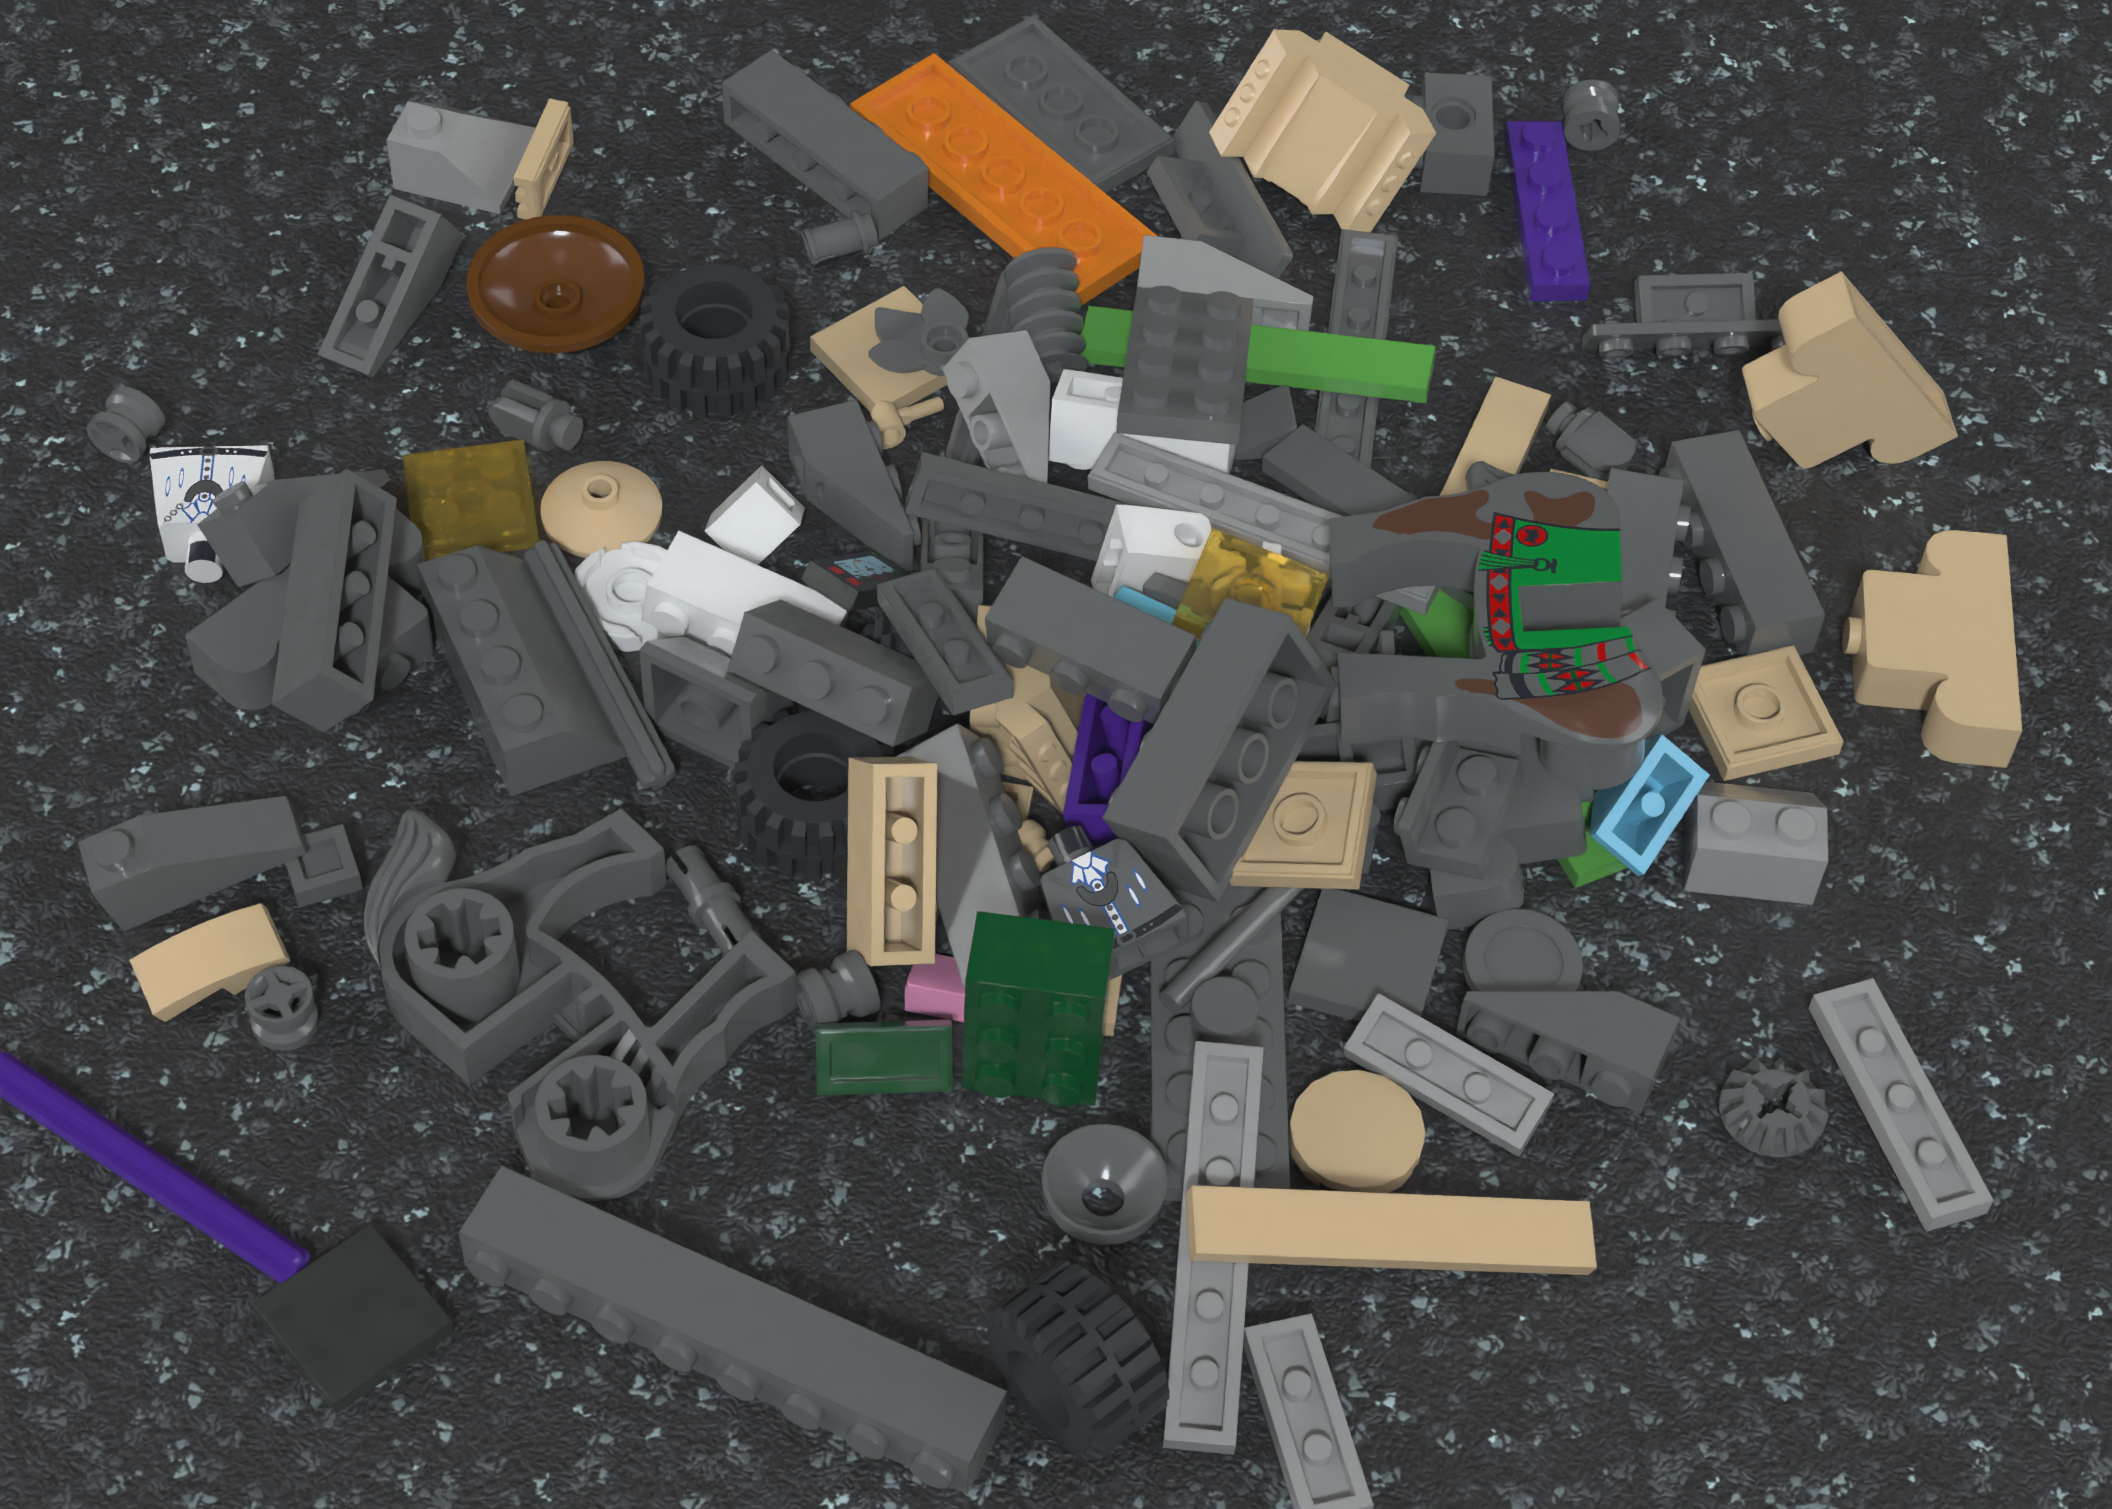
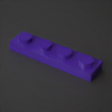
[1504,121,1590,301]

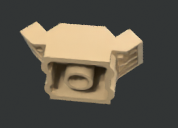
[1209,29,1436,233]
[970,605,1085,815]

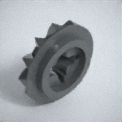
[1719,1058,1829,1157]

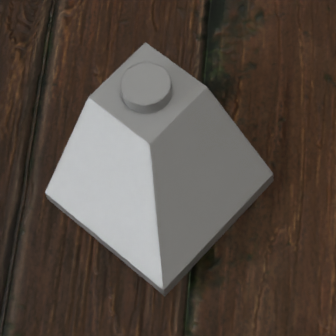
[386,101,536,214]

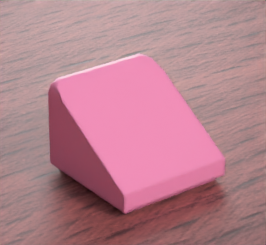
[905,954,965,1022]

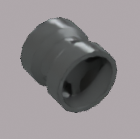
[796,949,880,1036]

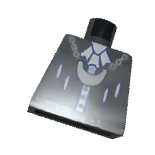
[1040,826,1189,980]

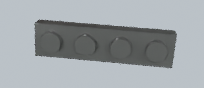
[905,452,1135,561]

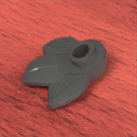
[868,288,970,376]

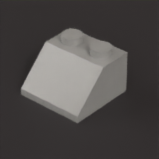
[1684,782,1828,905]

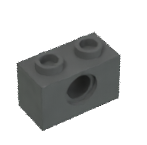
[1411,72,1494,196]

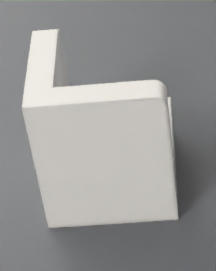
[705,466,805,565]

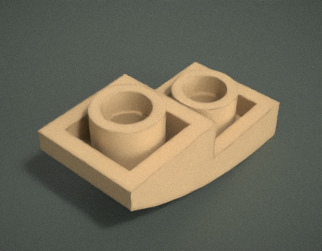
[130,903,291,1022]

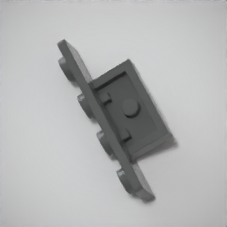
[1147,101,1293,279]
[1582,273,1786,358]

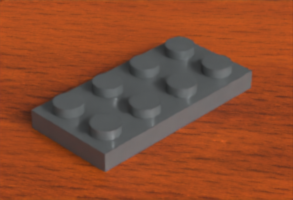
[1116,286,1254,445]

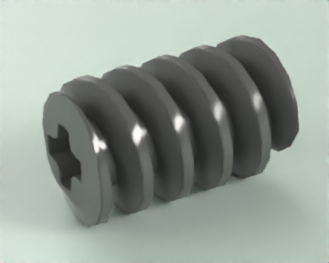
[1004,247,1088,383]

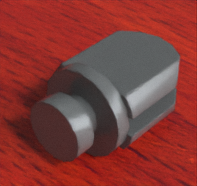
[488,379,583,451]
[1546,401,1636,481]

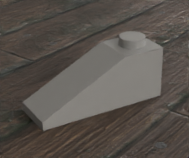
[1137,235,1313,331]

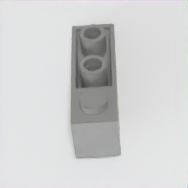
[942,330,1050,483]

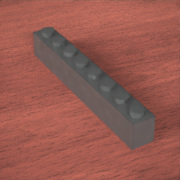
[459,1166,1007,1494]

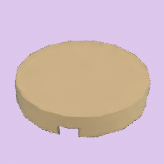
[1288,1070,1426,1193]

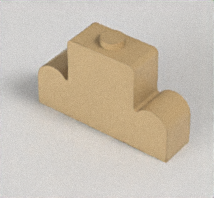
[1742,271,1958,469]
[1842,530,2022,768]

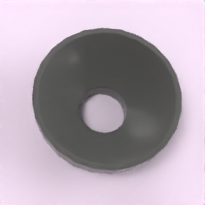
[1041,1124,1168,1245]

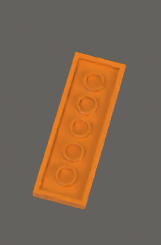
[850,53,1158,306]

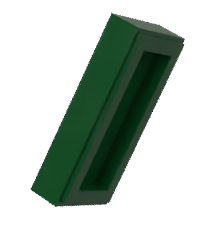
[816,1020,953,1095]

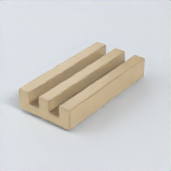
[513,99,574,219]

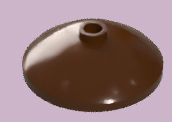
[466,215,645,353]

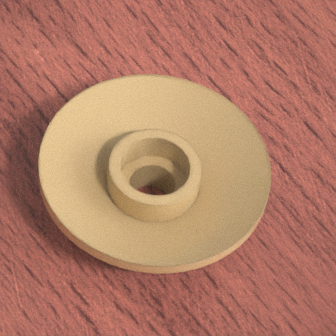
[540,461,663,558]

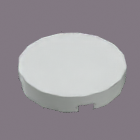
[574,541,674,652]

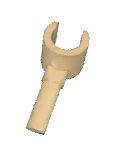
[871,397,944,449]

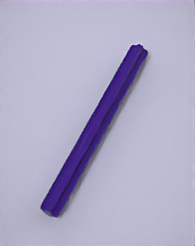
[0,1051,311,1284]

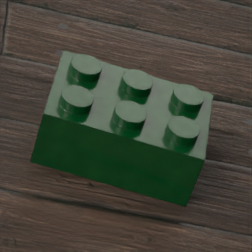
[962,911,1115,1107]

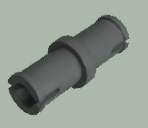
[665,845,764,956]

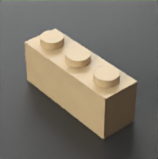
[847,757,937,966]

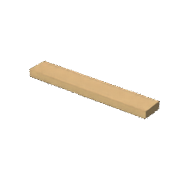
[1185,1185,1597,1275]

